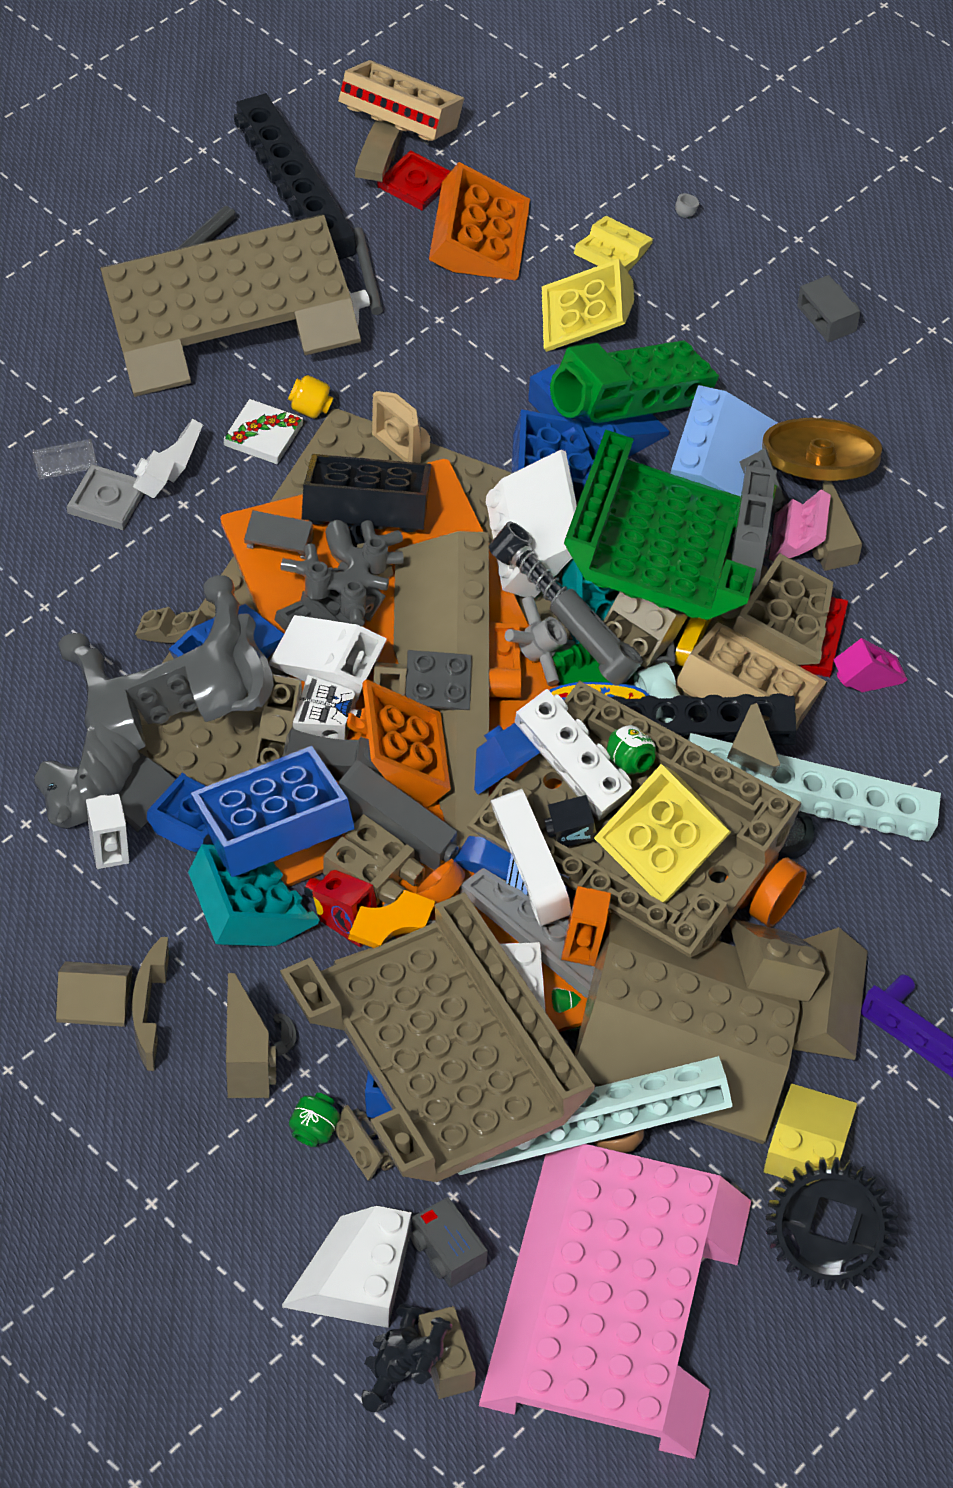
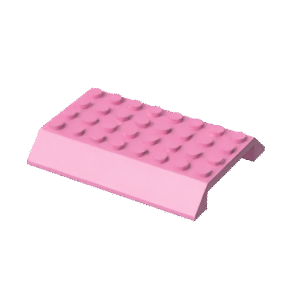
[479,1144,751,1459]

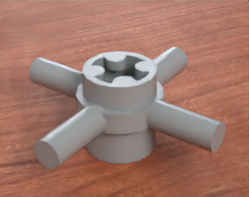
[505,596,576,686]

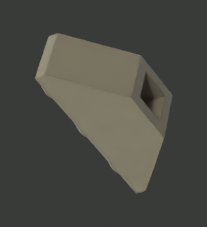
[253,674,302,768]

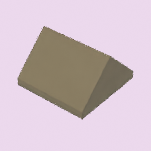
[727,703,781,778]
[56,961,133,1027]

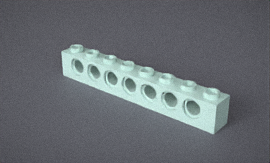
[688,733,941,842]
[458,1056,733,1175]

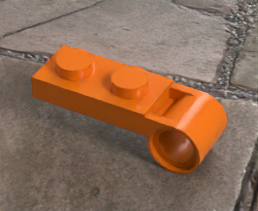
[489,623,521,698]

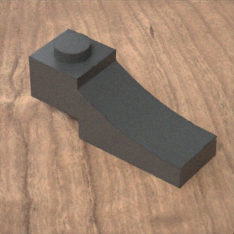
[282,728,383,781]

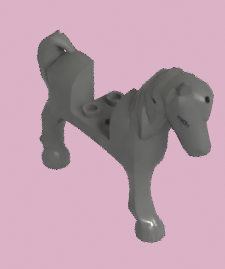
[34,575,274,829]

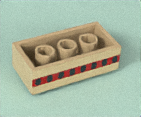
[338,60,464,141]

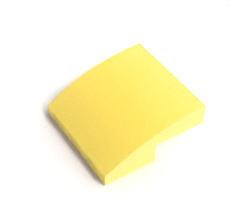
[574,216,653,272]

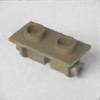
[335,1105,394,1181]

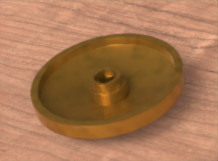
[762,418,882,481]

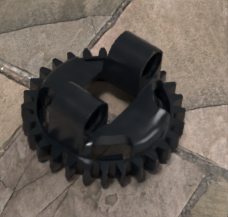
[765,1157,899,1290]

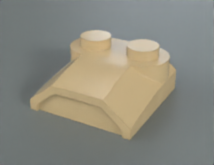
[372,391,430,463]

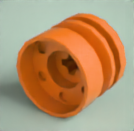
[725,854,807,927]

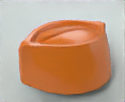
[416,858,465,910]

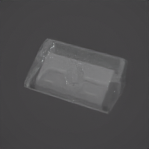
[32,439,97,480]

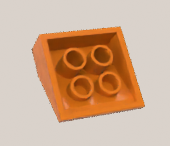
[362,679,451,809]

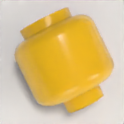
[288,375,333,419]

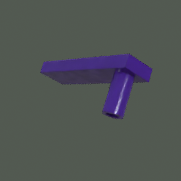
[861,974,953,1078]

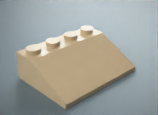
[676,622,827,746]

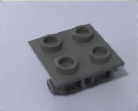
[406,650,471,710]

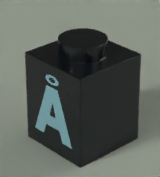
[544,795,597,847]

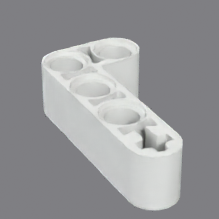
[490,788,571,927]

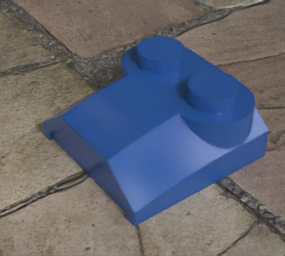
[147,773,212,852]

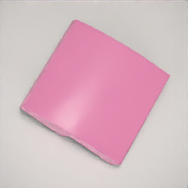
[769,490,831,561]

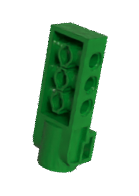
[550,340,719,423]

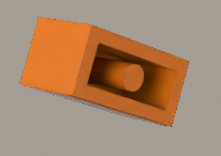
[561,886,611,967]

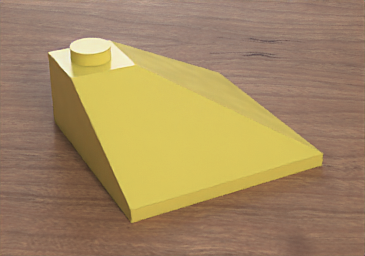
[542,259,634,352]
[594,764,731,904]

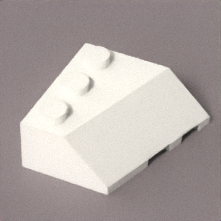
[282,1206,411,1328]

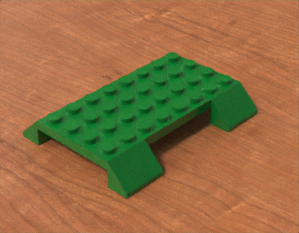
[564,429,777,620]

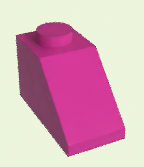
[833,638,908,692]

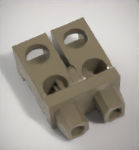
[323,814,425,906]

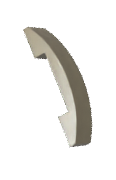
[132,937,169,1071]

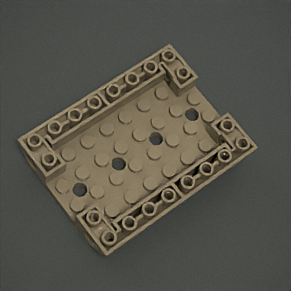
[467,680,801,958]

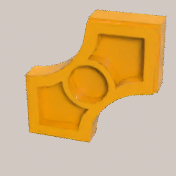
[348,890,436,948]

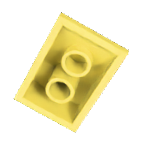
[764,1083,857,1185]

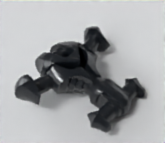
[361,1302,452,1412]

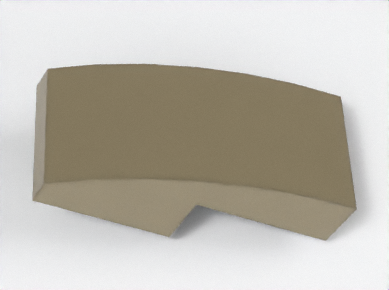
[135,607,207,643]

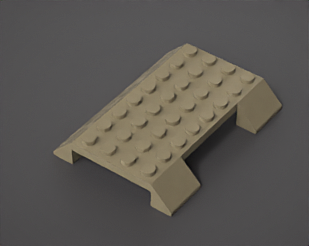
[100,215,361,397]
[280,892,595,1182]

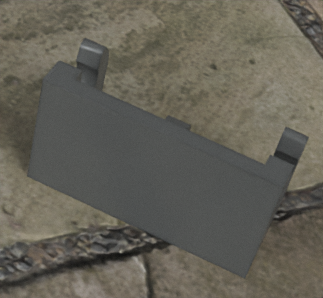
[244,510,314,559]

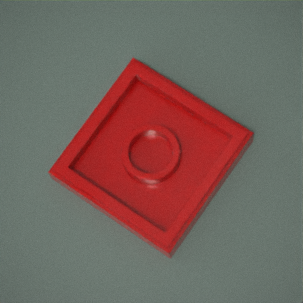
[378,150,451,211]

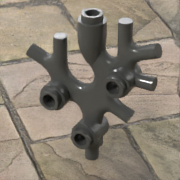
[281,520,403,626]

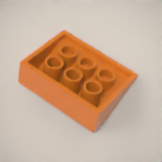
[429,162,530,280]

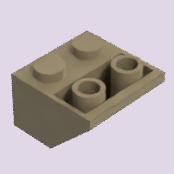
[603,592,688,668]

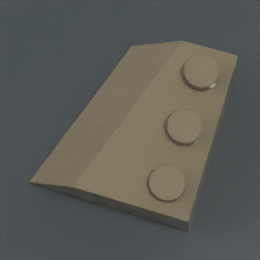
[733,553,834,665]

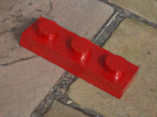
[800,597,848,678]

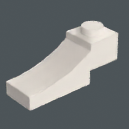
[133,419,203,498]

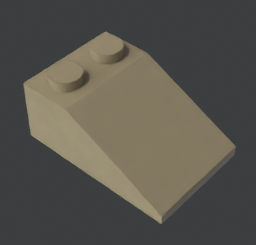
[729,919,825,1002]
[226,973,276,1098]

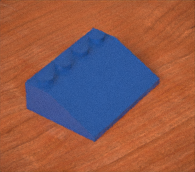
[528,364,670,460]
[191,746,355,877]

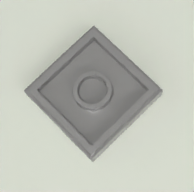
[67,464,144,530]

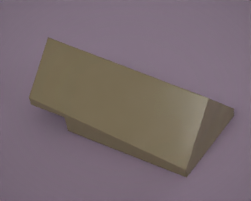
[792,927,867,1060]

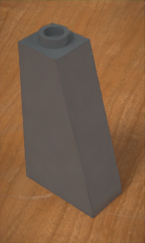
[339,760,459,870]

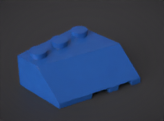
[512,409,594,504]

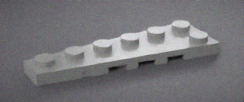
[459,868,597,998]

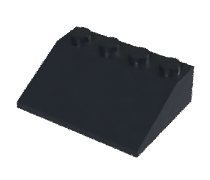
[301,454,431,532]

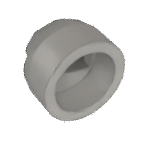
[675,193,699,218]

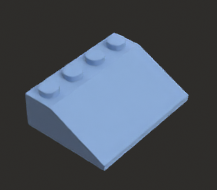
[671,385,778,497]

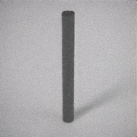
[353,227,383,315]

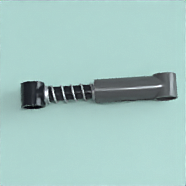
[489,521,643,686]

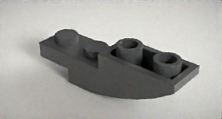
[731,465,777,593]

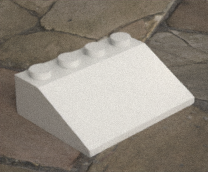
[486,450,577,598]

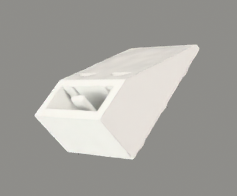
[269,615,387,703]

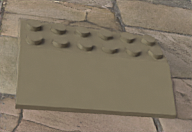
[574,910,800,1144]

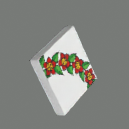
[224,399,303,464]

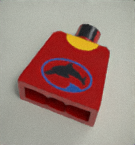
[304,870,378,948]

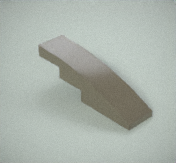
[355,120,403,182]

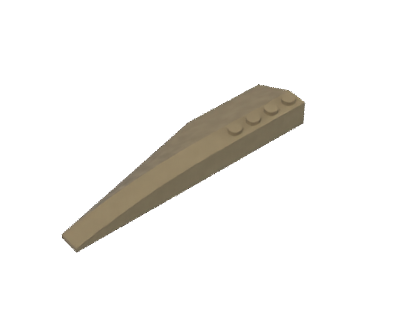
[393,531,489,852]

